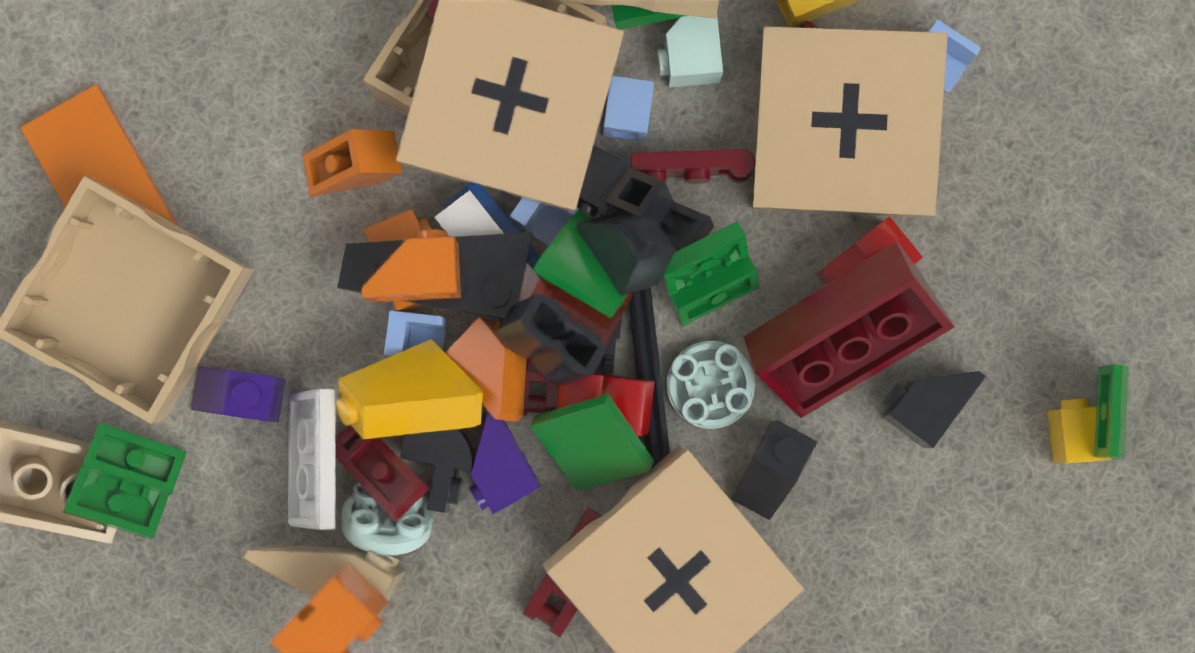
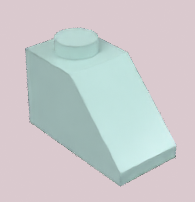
[657,15,723,88]

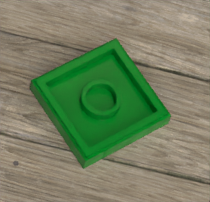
[530,394,654,491]

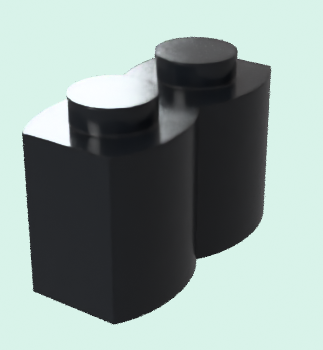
[496,294,606,385]

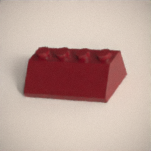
[743,241,955,418]

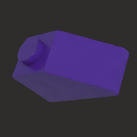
[191,367,286,423]
[469,412,542,514]

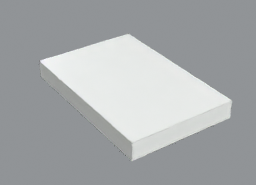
[288,389,335,530]

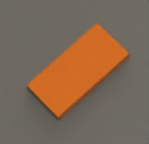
[20,84,179,226]

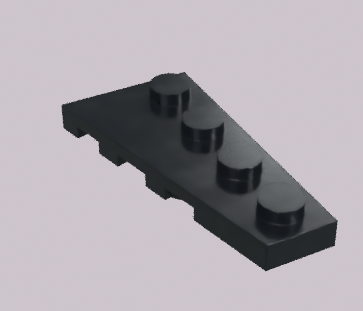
[337,232,533,319]

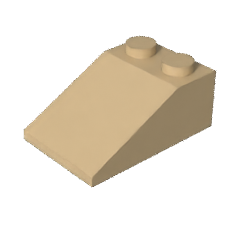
[0,419,116,544]
[243,544,406,617]

